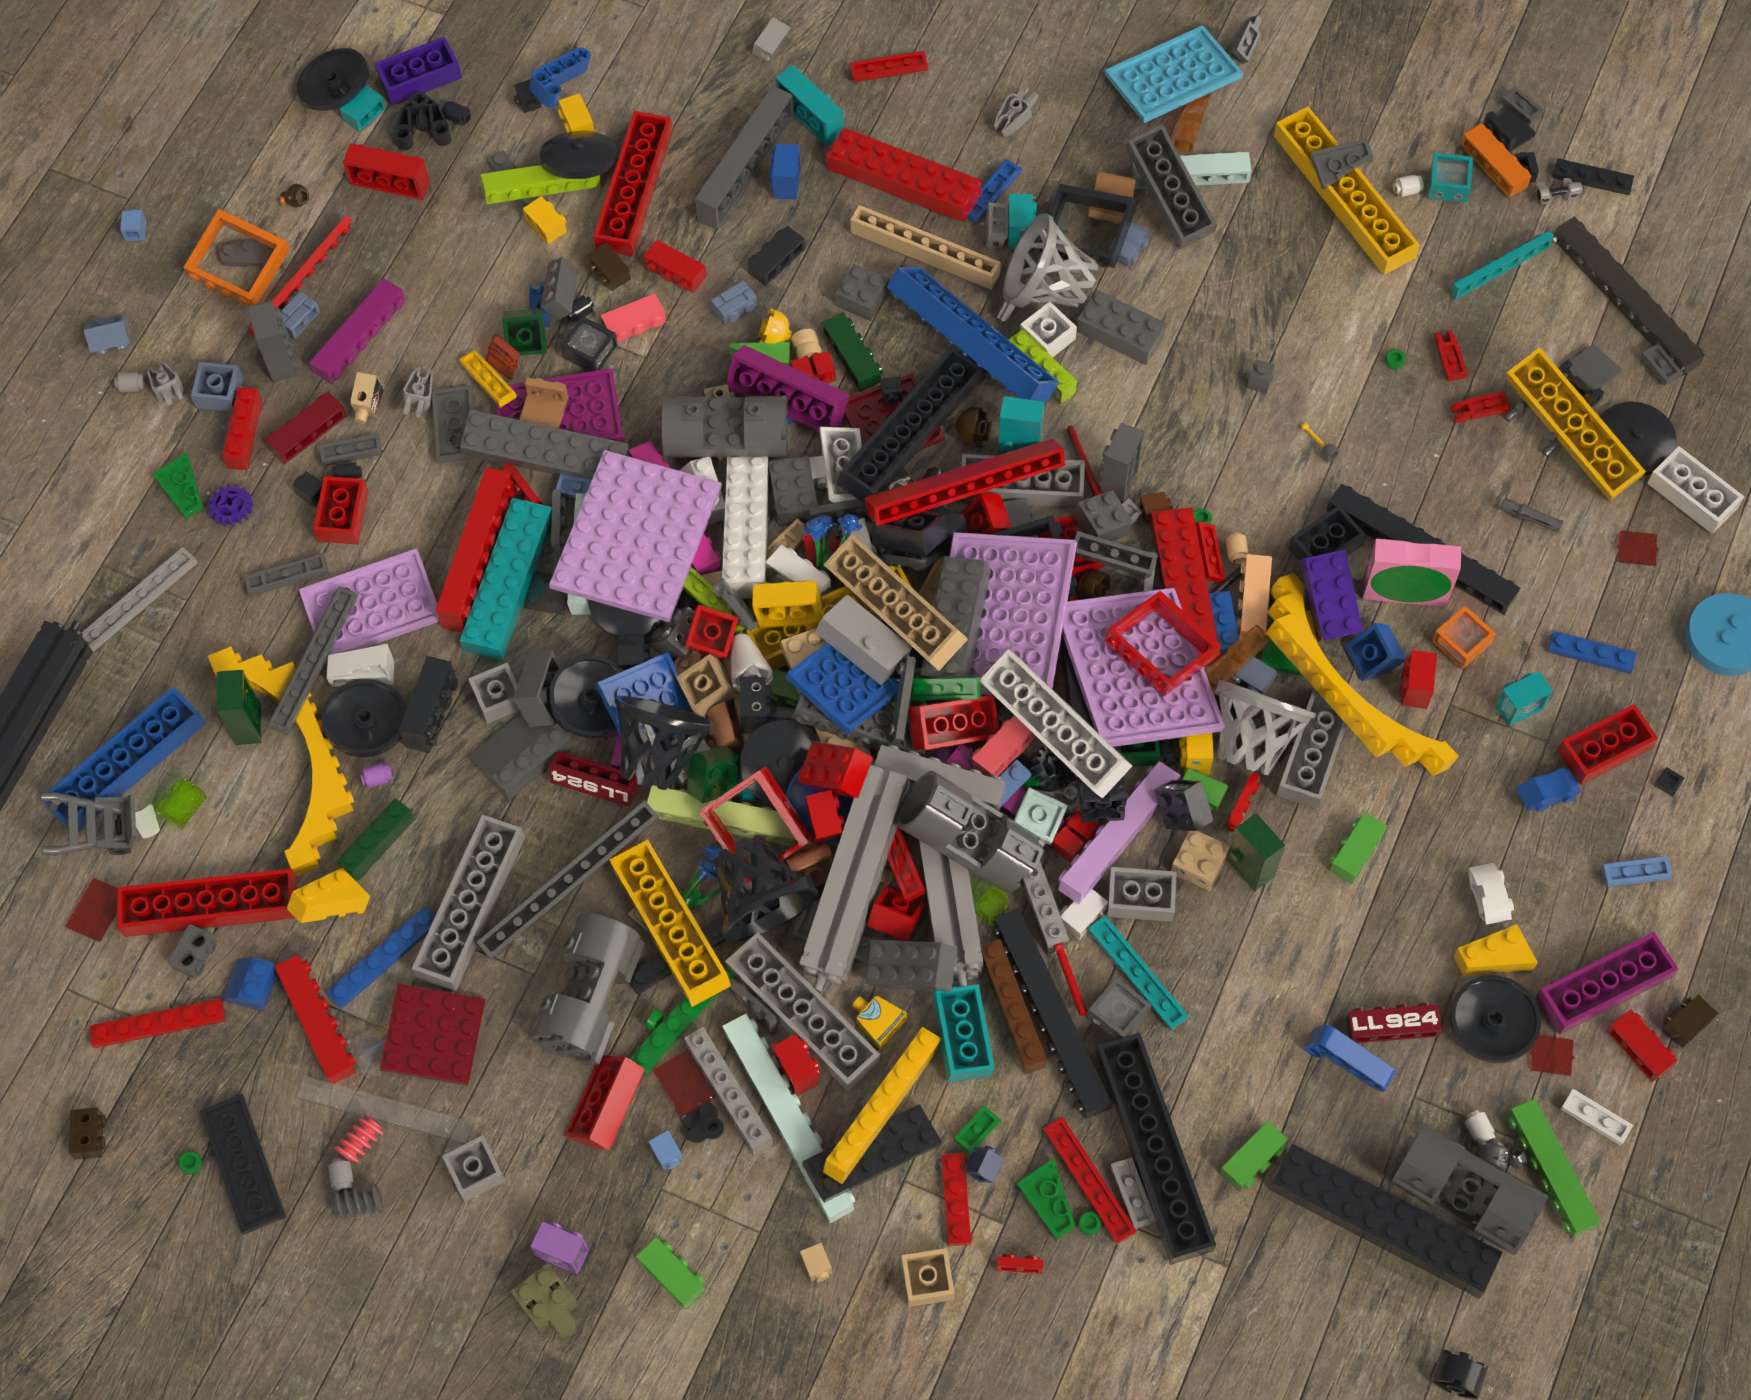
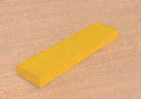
[459,350,517,408]

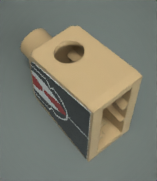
[350,372,384,424]

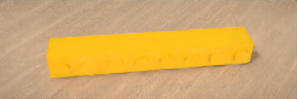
[823,1027,941,1184]

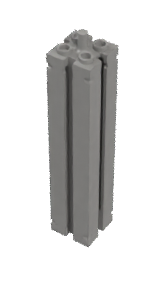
[799,765,911,992]
[910,786,983,987]

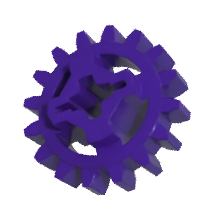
[208,484,254,527]

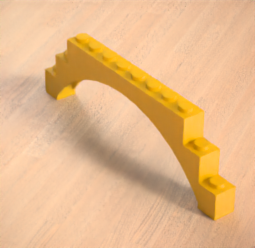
[1266,573,1459,776]
[208,647,355,876]

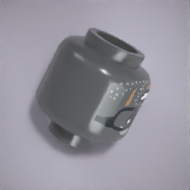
[1478,1141,1509,1172]

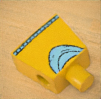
[852,996,907,1051]

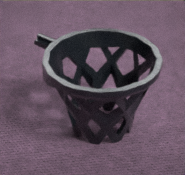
[614,695,716,790]
[713,835,825,942]

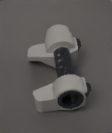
[1535,178,1582,205]

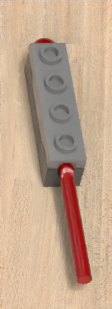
[1020,861,1088,1016]

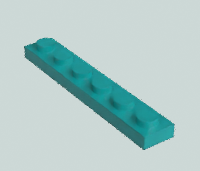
[1450,231,1554,300]
[1088,915,1189,1031]

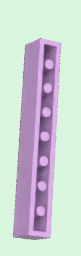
[1058,761,1180,904]

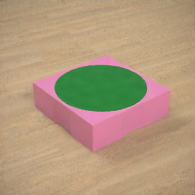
[1363,539,1461,607]

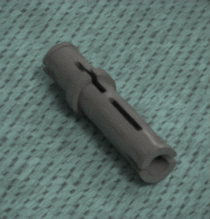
[1500,498,1563,533]

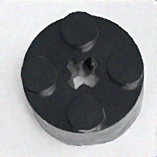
[1433,1350,1488,1400]

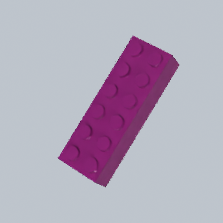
[726,345,849,432]
[1535,932,1679,1035]

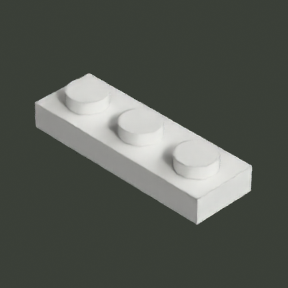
[1561,1089,1633,1146]

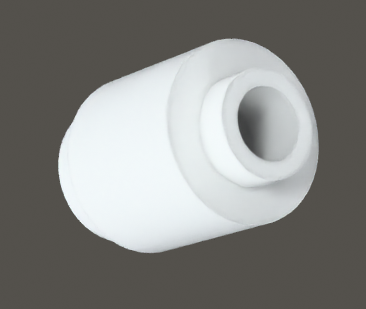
[1393,174,1424,197]
[1464,1110,1496,1146]

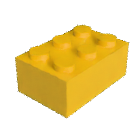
[753,580,823,628]

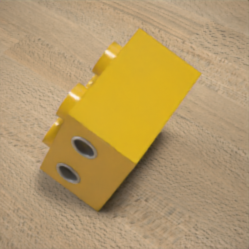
[1178,733,1213,775]

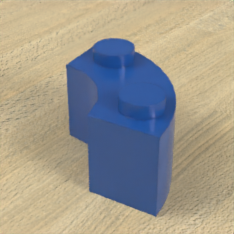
[1516,768,1581,812]

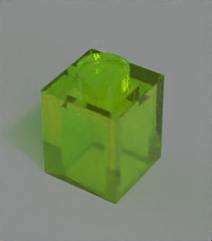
[975,886,1008,925]

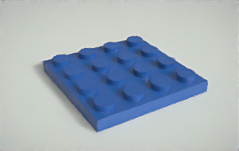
[785,642,899,735]
[595,652,696,741]

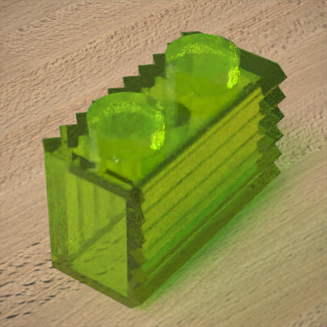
[156,778,207,830]

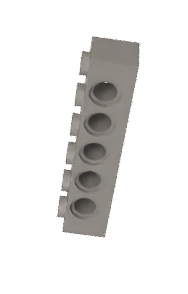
[684,1027,773,1156]

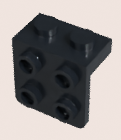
[1483,109,1535,152]

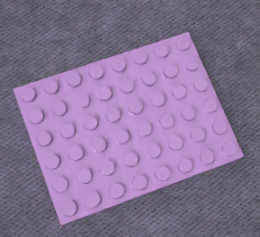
[549,450,721,622]
[950,532,1077,698]
[1062,588,1225,747]

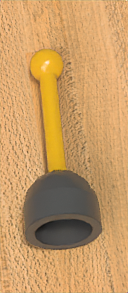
[1301,423,1340,462]

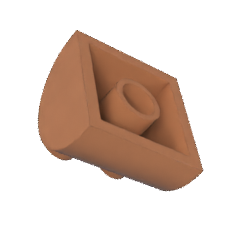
[707,701,744,755]
[785,843,834,887]

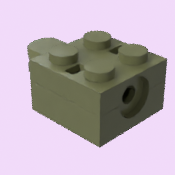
[510,1263,578,1338]

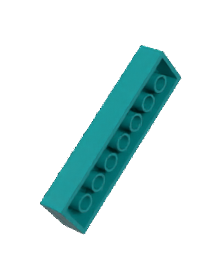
[460,498,552,661]

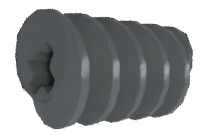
[334,1184,383,1219]

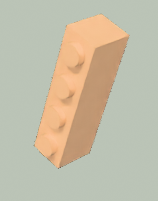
[1236,554,1272,641]

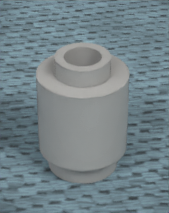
[114,372,145,392]
[328,1158,354,1194]

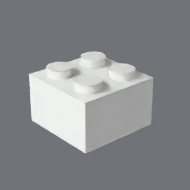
[1020,302,1077,357]

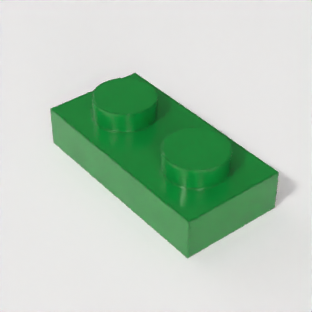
[954,1106,1001,1154]

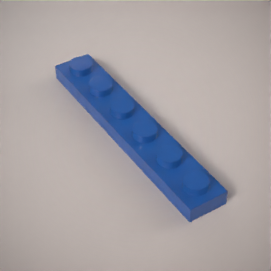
[326,906,436,1009]

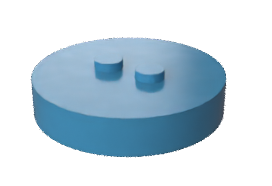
[1685,593,1751,676]

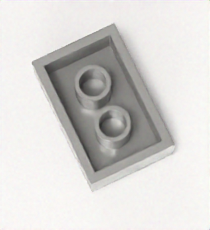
[1107,867,1177,922]

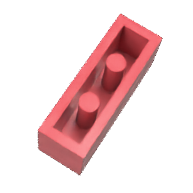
[601,294,666,342]
[972,715,1035,777]

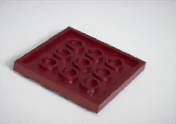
[844,373,945,451]
[380,984,486,1086]

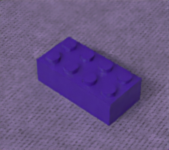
[374,36,462,105]
[1299,550,1363,642]

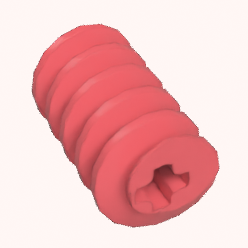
[333,1113,384,1163]

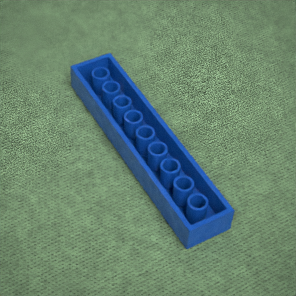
[887,267,1060,402]

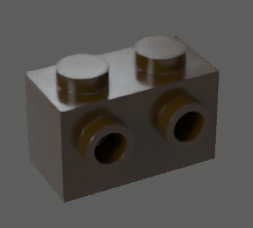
[587,242,631,291]
[1663,994,1719,1049]
[69,1108,106,1160]

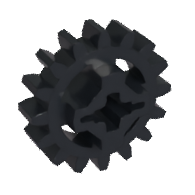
[1031,745,1075,791]

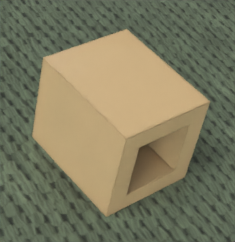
[800,1243,832,1282]

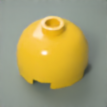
[757,308,792,343]

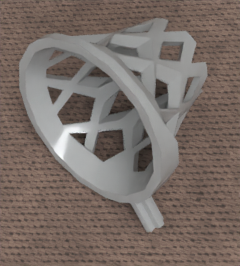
[996,213,1098,322]
[1214,679,1316,775]

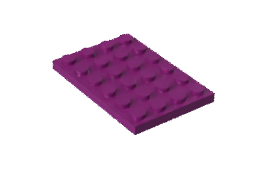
[496,368,624,442]

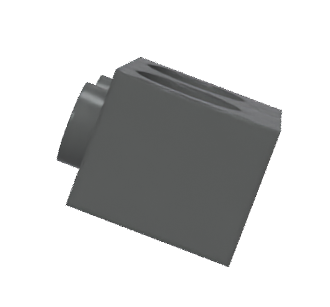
[167,924,217,979]

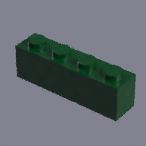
[822,312,883,392]
[336,798,415,882]

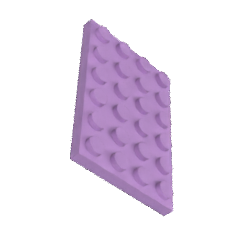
[299,548,440,662]

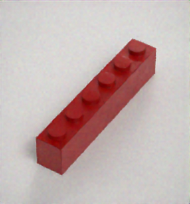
[274,955,356,1085]

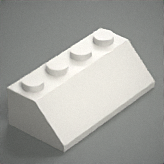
[819,427,862,503]

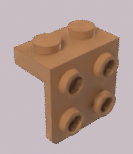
[1088,172,1136,224]
[520,377,569,429]

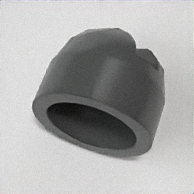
[1508,1149,1527,1169]

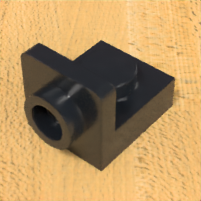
[1514,152,1539,183]
[880,377,903,404]

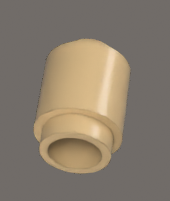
[1226,532,1249,565]

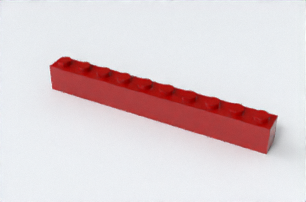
[865,438,1065,526]

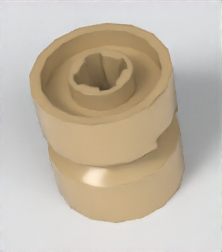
[791,329,822,364]

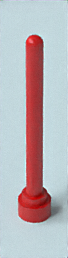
[1067,425,1103,497]

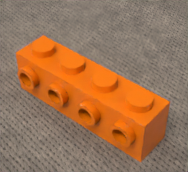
[1461,123,1531,198]

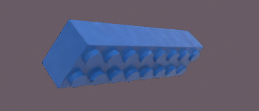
[42,687,206,832]

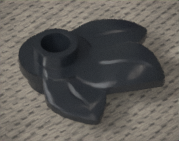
[682,1100,724,1143]

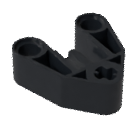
[394,92,452,151]

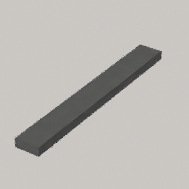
[268,587,358,735]

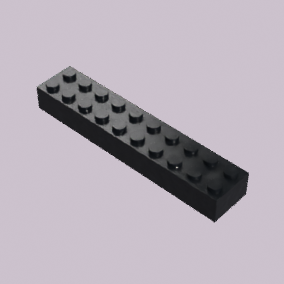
[836,346,984,505]
[1096,1033,1216,1265]
[1270,1144,1503,1299]

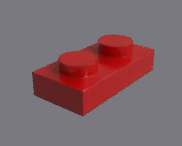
[996,1254,1044,1274]

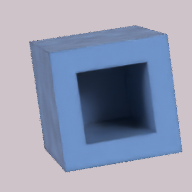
[121,209,146,241]
[648,1131,683,1170]

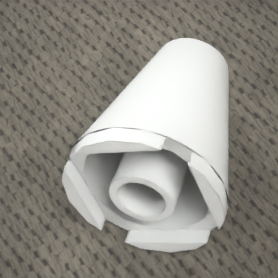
[730,634,773,692]

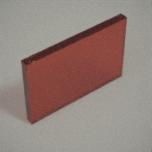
[65,878,118,942]
[653,1050,716,1117]

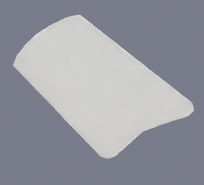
[135,804,160,838]

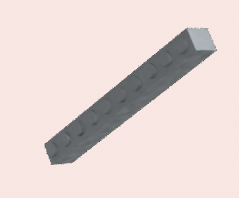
[477,800,659,960]

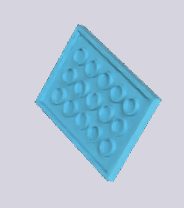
[1105,25,1243,123]

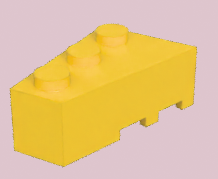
[287,867,370,923]
[1453,924,1538,976]

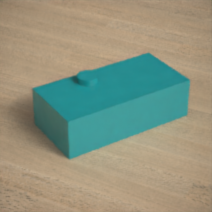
[775,65,844,147]
[998,396,1045,455]
[932,984,995,1083]

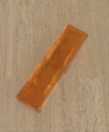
[1174,94,1210,153]
[1205,625,1271,696]

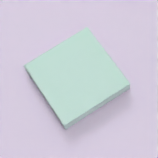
[1014,787,1068,845]

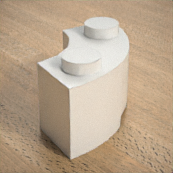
[1468,863,1514,925]

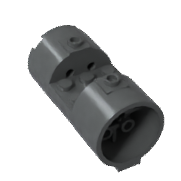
[662,396,788,458]
[897,771,1044,893]
[531,913,645,1065]
[1391,1123,1548,1256]

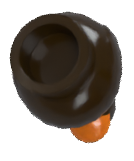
[280,183,309,208]

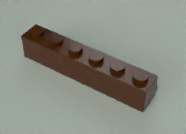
[981,940,1047,1075]

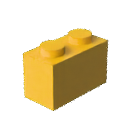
[557,93,595,132]
[523,196,567,244]

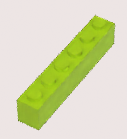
[480,165,600,204]

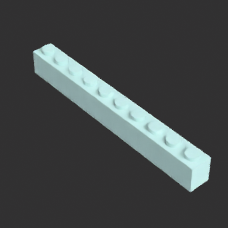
[722,1014,855,1223]

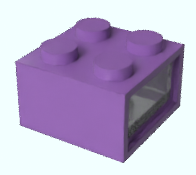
[530,1221,589,1275]

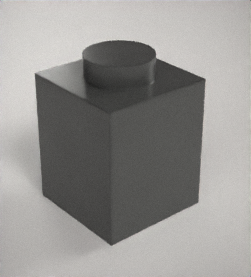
[1248,359,1275,393]

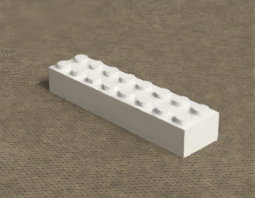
[722,457,769,599]
[979,649,1132,798]

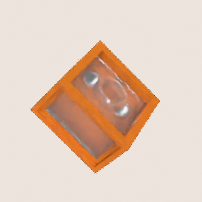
[1432,606,1496,670]

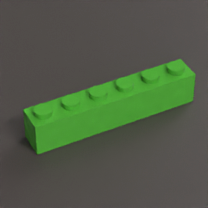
[1507,1099,1601,1238]

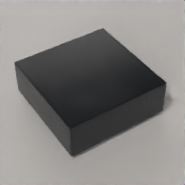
[1654,767,1685,797]

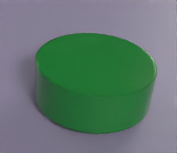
[1385,349,1406,370]
[1193,508,1212,524]
[645,1008,664,1031]
[178,1151,203,1175]
[1078,1211,1101,1236]

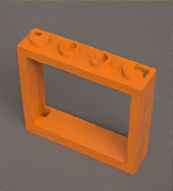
[183,209,291,306]

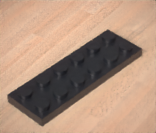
[200,1094,286,1235]
[802,1104,942,1203]

